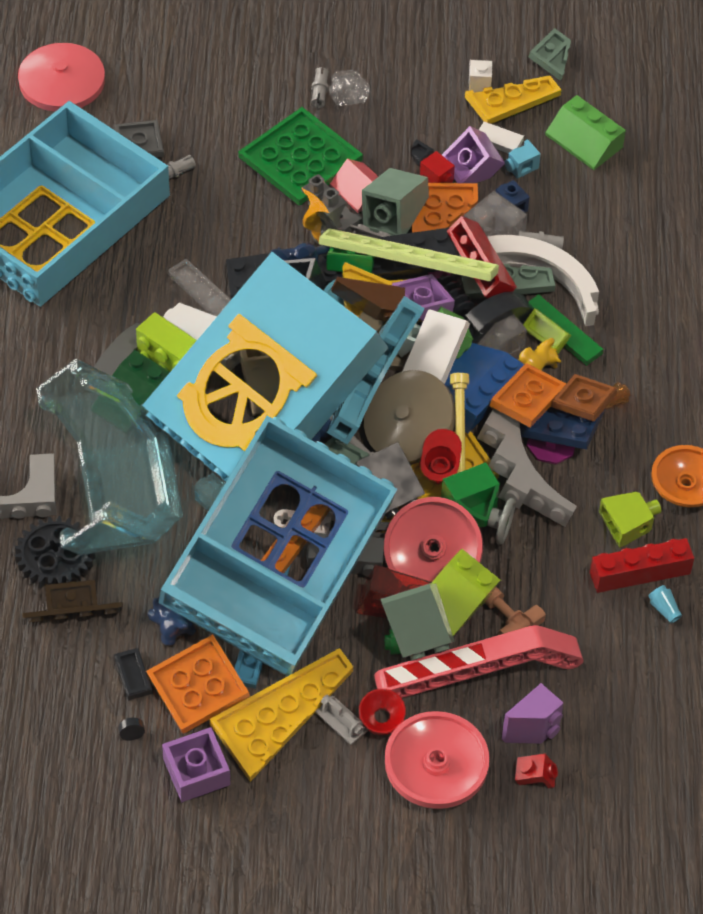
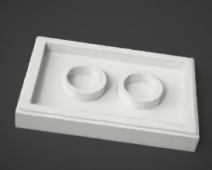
[402,309,470,384]

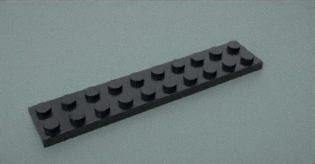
[226,227,456,299]

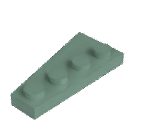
[460,263,556,299]

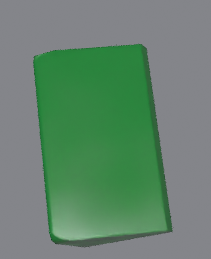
[326,247,375,273]

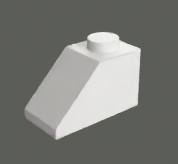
[469,60,492,93]

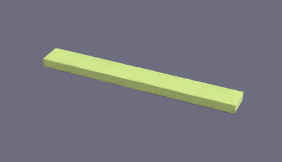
[319,228,499,281]

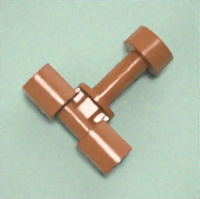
[484,587,546,635]

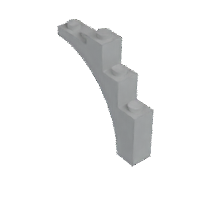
[477,409,577,527]

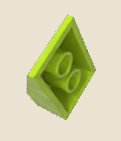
[431,549,500,637]

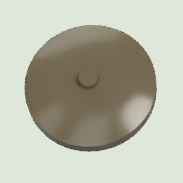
[364,370,455,464]

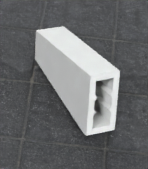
[163,303,240,371]

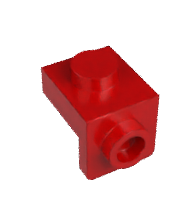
[515,754,558,788]

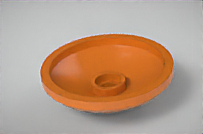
[651,445,703,507]

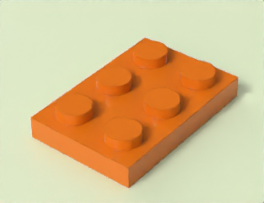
[490,363,566,428]

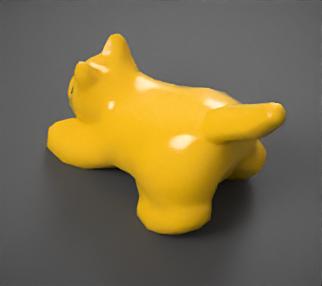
[517,338,561,371]

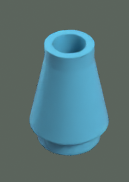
[648,585,682,624]

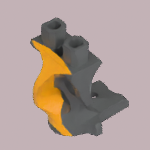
[301,174,363,244]

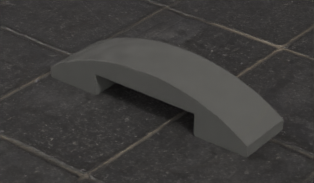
[84,323,141,395]

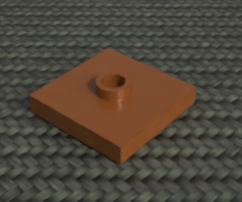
[552,374,617,422]

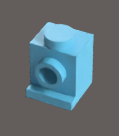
[504,140,541,179]

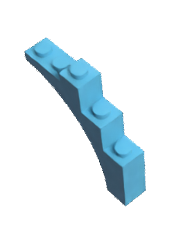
[327,296,425,445]

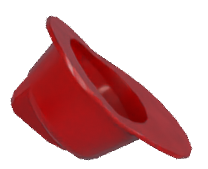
[420,429,462,484]

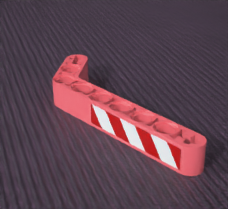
[374,625,583,698]

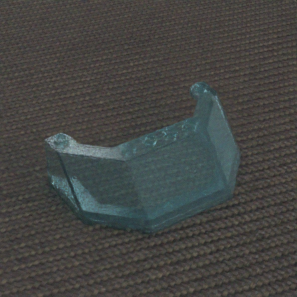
[36,359,183,555]

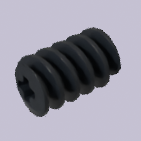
[437,275,474,320]

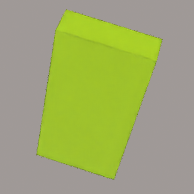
[522,308,571,354]

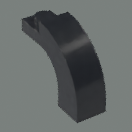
[466,292,534,345]

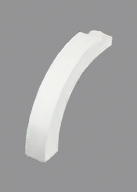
[487,235,599,326]

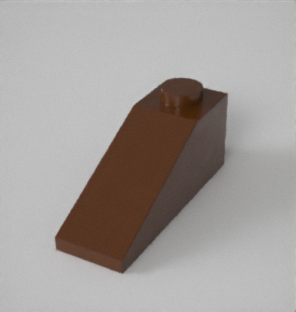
[331,277,405,323]

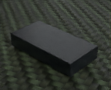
[114,648,153,701]

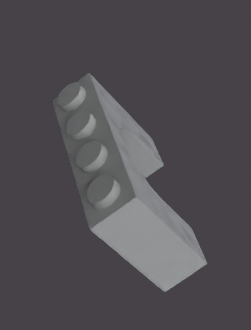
[0,453,57,519]

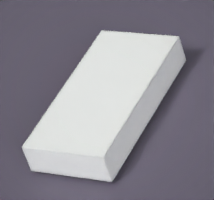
[479,122,524,153]

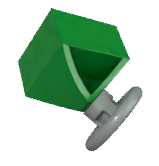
[441,462,516,545]

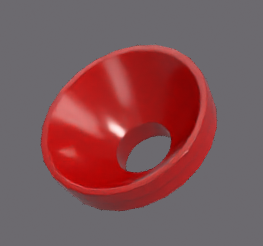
[359,689,406,735]

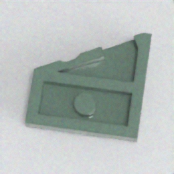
[528,28,571,81]

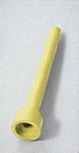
[450,373,469,473]

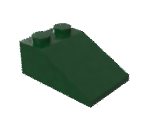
[90,350,170,435]

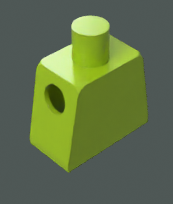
[599,492,662,548]

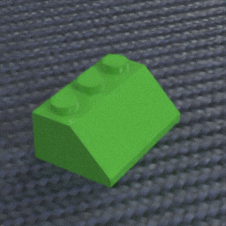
[545,95,626,170]

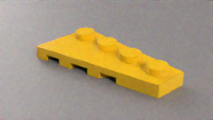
[465,76,561,124]

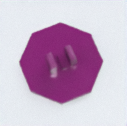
[526,438,575,465]

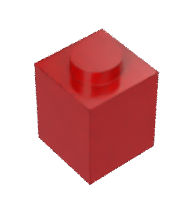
[420,151,455,183]

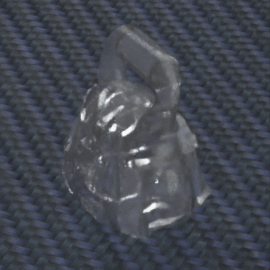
[329,70,371,105]

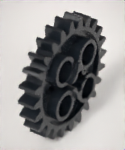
[15,516,96,588]

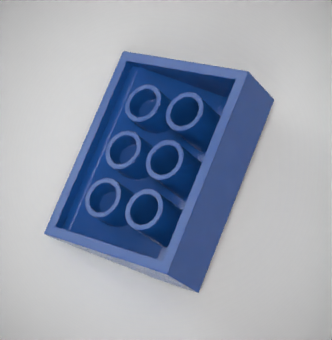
[445,343,524,434]

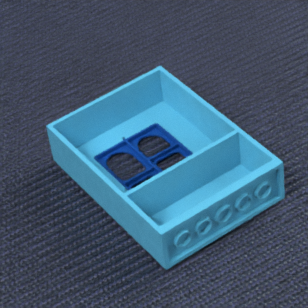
[159,415,397,676]

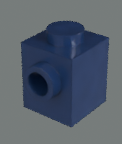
[494,180,530,221]

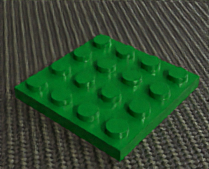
[238,107,363,206]

